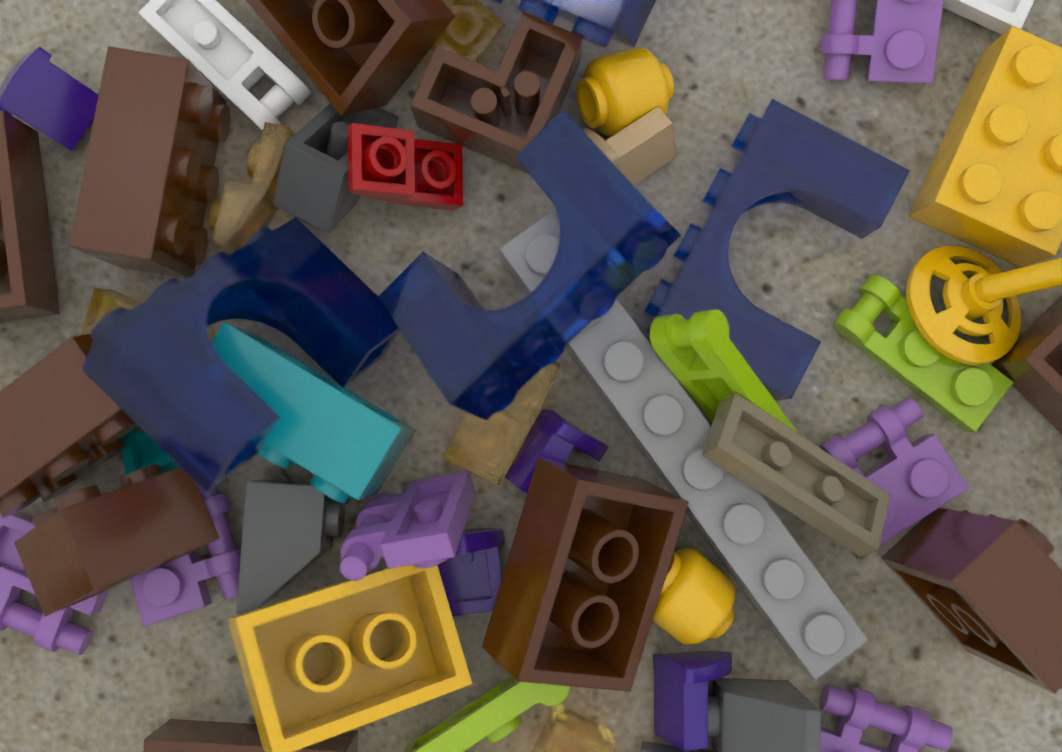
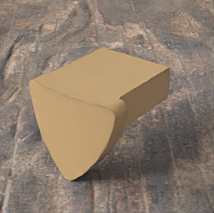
[570,106,677,200]

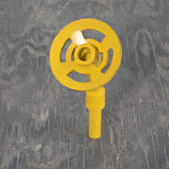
[906,245,1062,365]

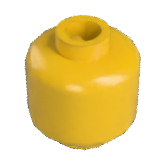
[576,47,674,138]
[652,547,736,645]

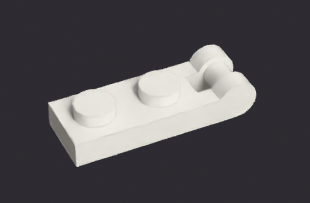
[138,0,312,137]

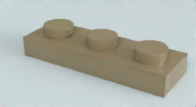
[702,392,891,557]

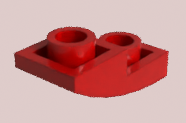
[348,123,463,211]

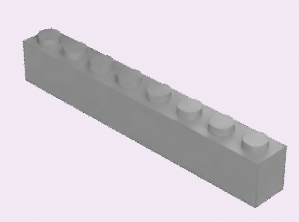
[499,211,869,680]

